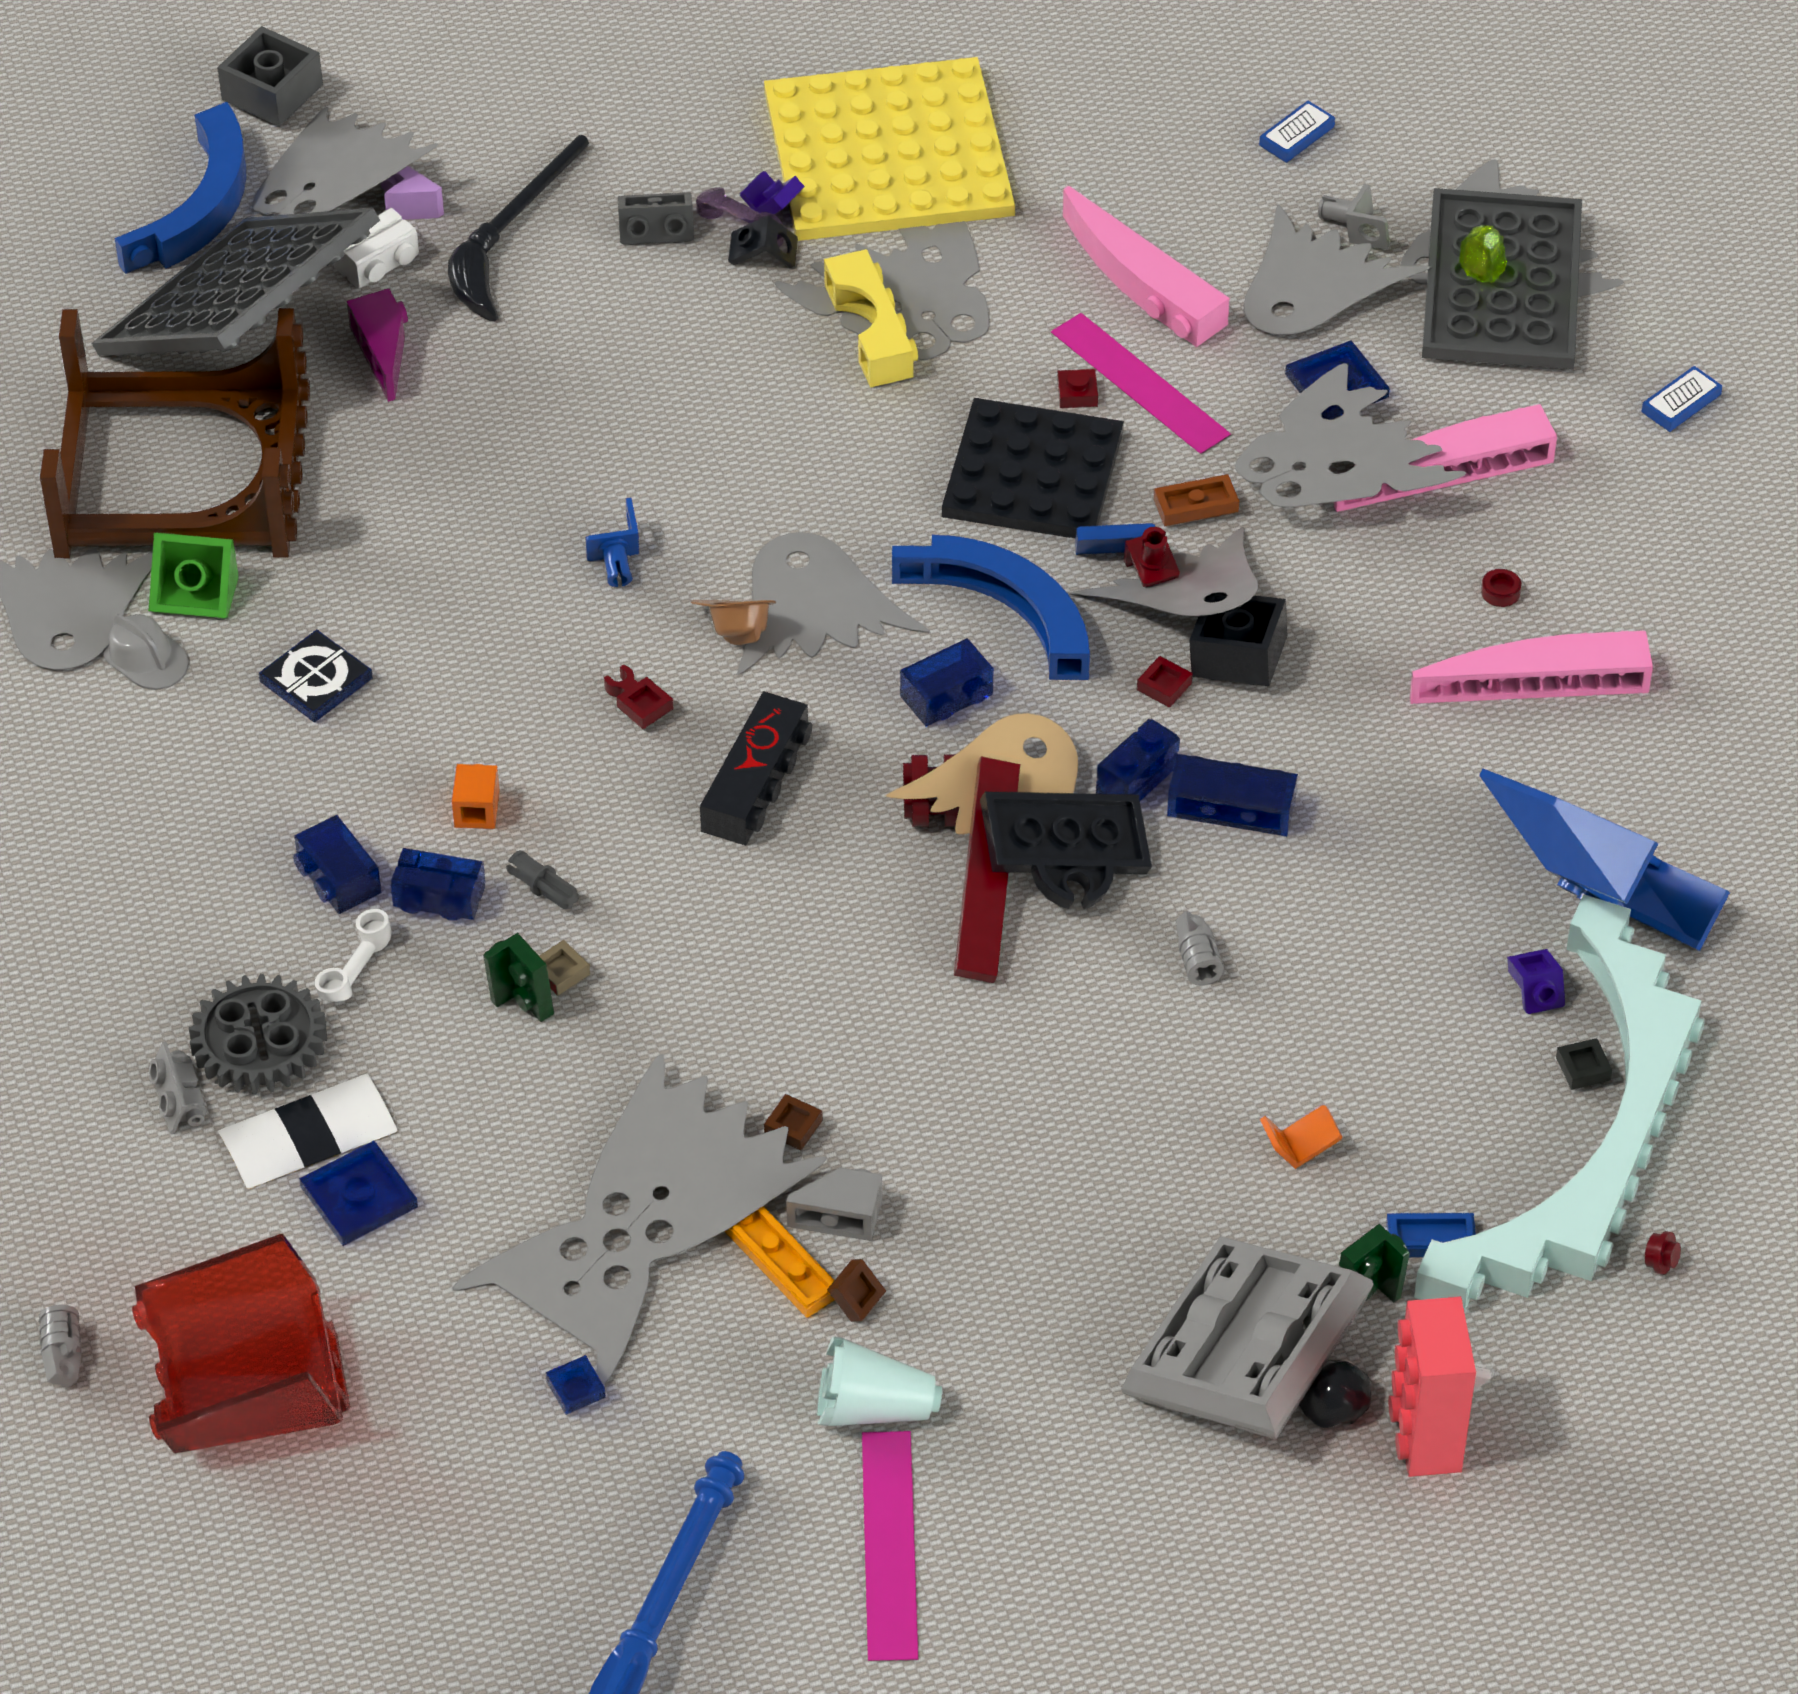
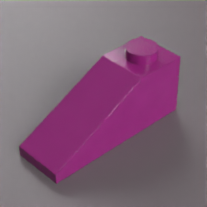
[347,288,408,402]

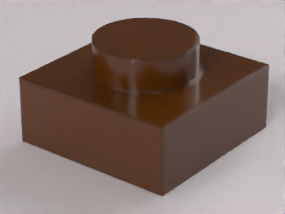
[764,1094,823,1151]
[827,1259,886,1322]

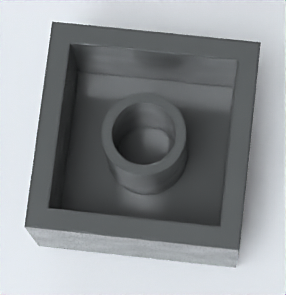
[217,26,323,126]

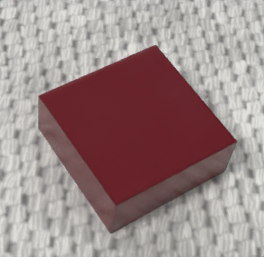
[1137,656,1193,708]

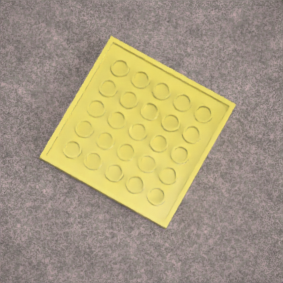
[764,57,1015,241]

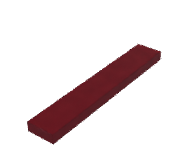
[954,756,1021,983]

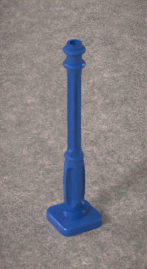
[589,1451,745,1694]

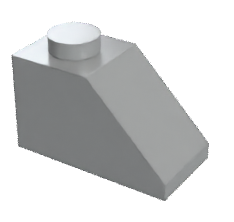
[786,1167,883,1241]

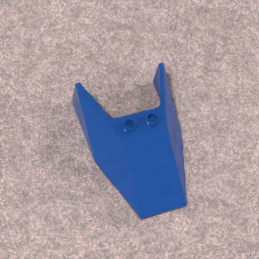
[1479,768,1730,951]

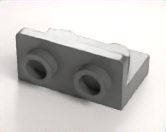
[618,192,694,244]

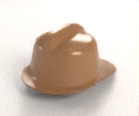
[691,600,776,645]

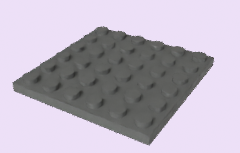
[91,207,380,357]

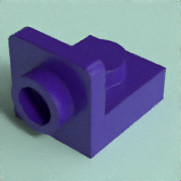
[740,171,805,219]
[1507,949,1565,1014]

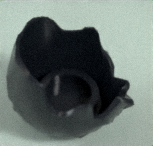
[1299,1360,1372,1428]

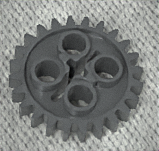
[189,974,328,1094]

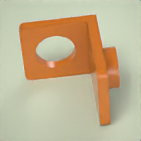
[1260,1105,1342,1169]

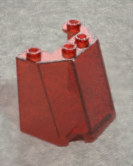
[132,1234,351,1454]

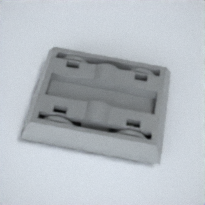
[1121,1236,1374,1439]

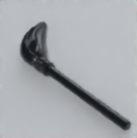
[448,135,589,322]

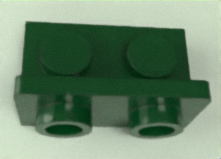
[483,932,554,1022]
[1339,1224,1410,1303]

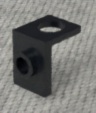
[728,215,798,268]

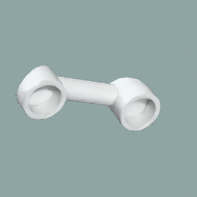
[315,909,392,1002]

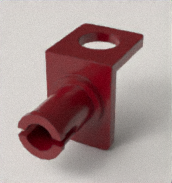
[1124,526,1180,587]

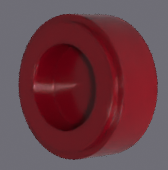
[1481,569,1522,607]

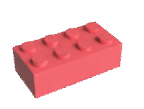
[1388,1296,1476,1477]

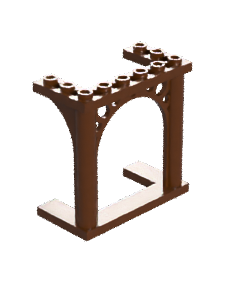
[40,308,310,559]

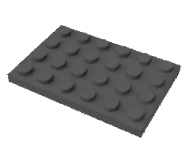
[1422,188,1582,369]

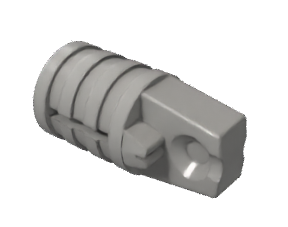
[1175,911,1224,985]
[39,1305,81,1388]

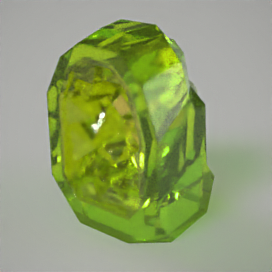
[1459,225,1507,282]

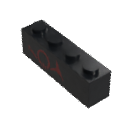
[700,691,813,846]

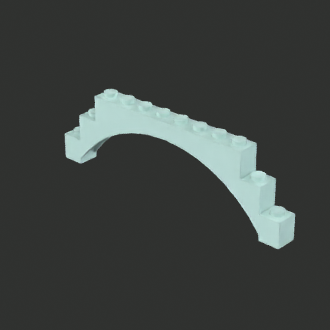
[1414,894,1705,1312]

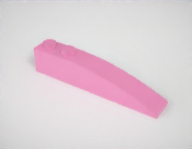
[1063,186,1230,347]
[1334,404,1557,512]
[1410,631,1653,704]

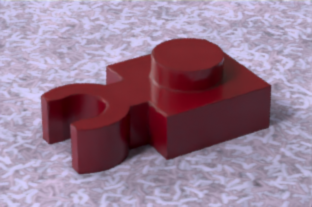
[604,665,674,729]

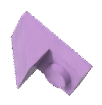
[380,166,444,220]

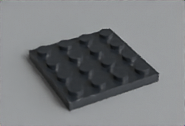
[942,398,1124,539]

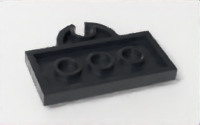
[980,791,1152,909]

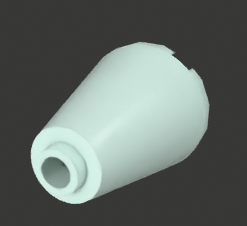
[817,1337,942,1426]

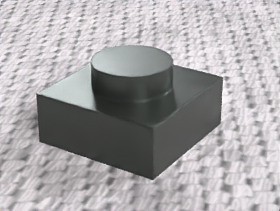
[1556,1038,1612,1090]

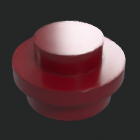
[1645,1231,1681,1275]

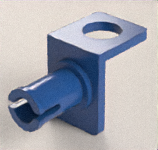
[585,498,639,587]

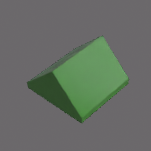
[148,532,239,618]

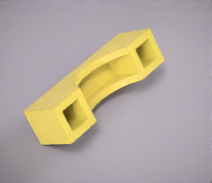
[824,249,918,388]

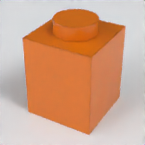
[452,764,500,829]

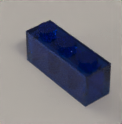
[1167,754,1298,837]

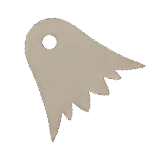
[886,713,1078,884]

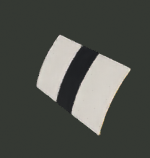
[218,1074,397,1189]

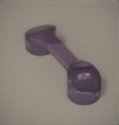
[696,187,784,247]

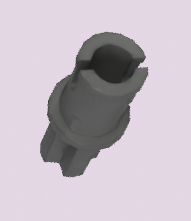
[506,850,579,909]

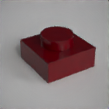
[1057,369,1098,408]

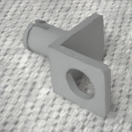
[1318,184,1390,249]

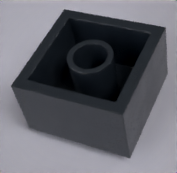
[1189,593,1288,686]

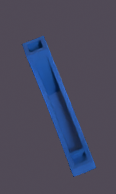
[114,102,246,274]
[892,534,1090,680]

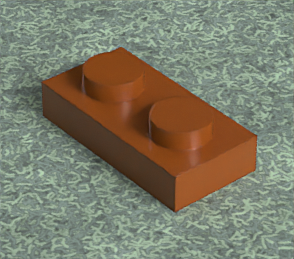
[1153,474,1240,527]

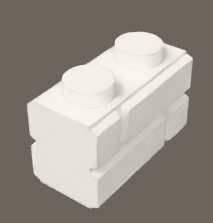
[333,208,419,289]

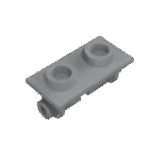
[149,1042,207,1134]

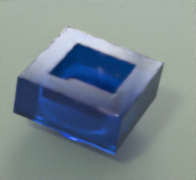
[546,1355,606,1415]

